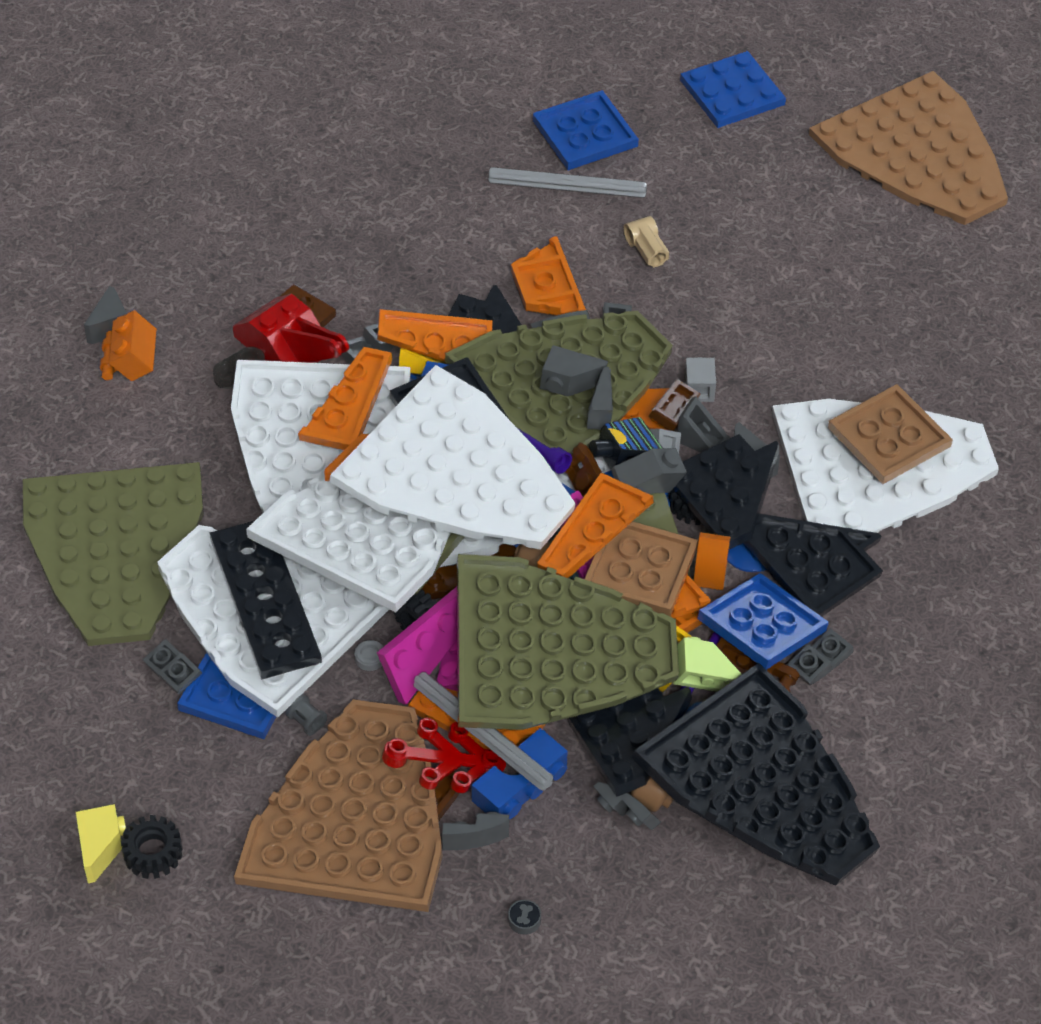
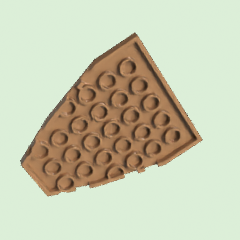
[809,71,1008,225]
[234,699,443,912]

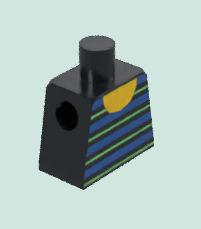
[589,417,663,469]

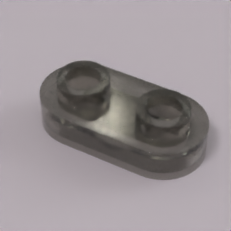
[213,347,265,389]

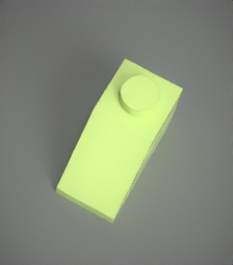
[673,637,742,692]

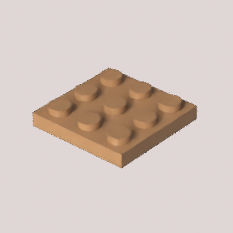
[828,384,953,484]
[585,521,698,617]

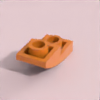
[694,532,730,590]

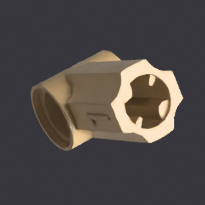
[624,216,669,268]

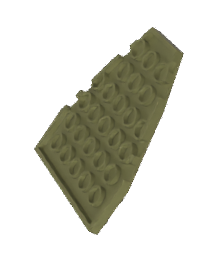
[445,311,673,454]
[23,462,204,646]
[457,554,679,730]

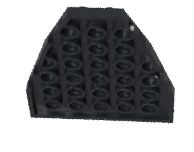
[631,663,880,886]

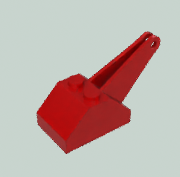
[233,294,349,363]

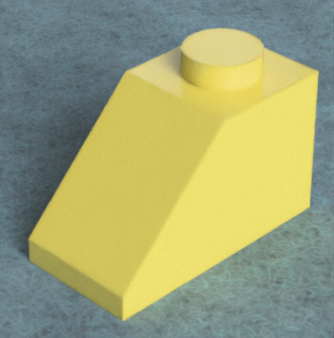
[76,804,126,883]

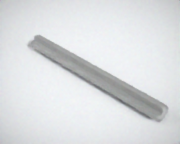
[488,167,647,198]
[414,672,553,791]

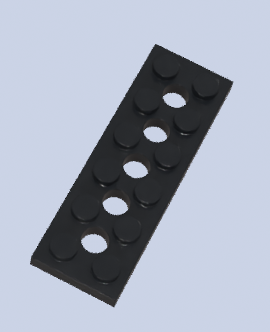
[210,521,322,680]

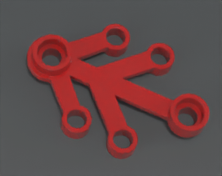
[382,718,506,793]

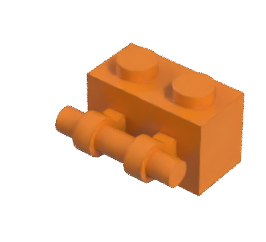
[100,310,157,381]

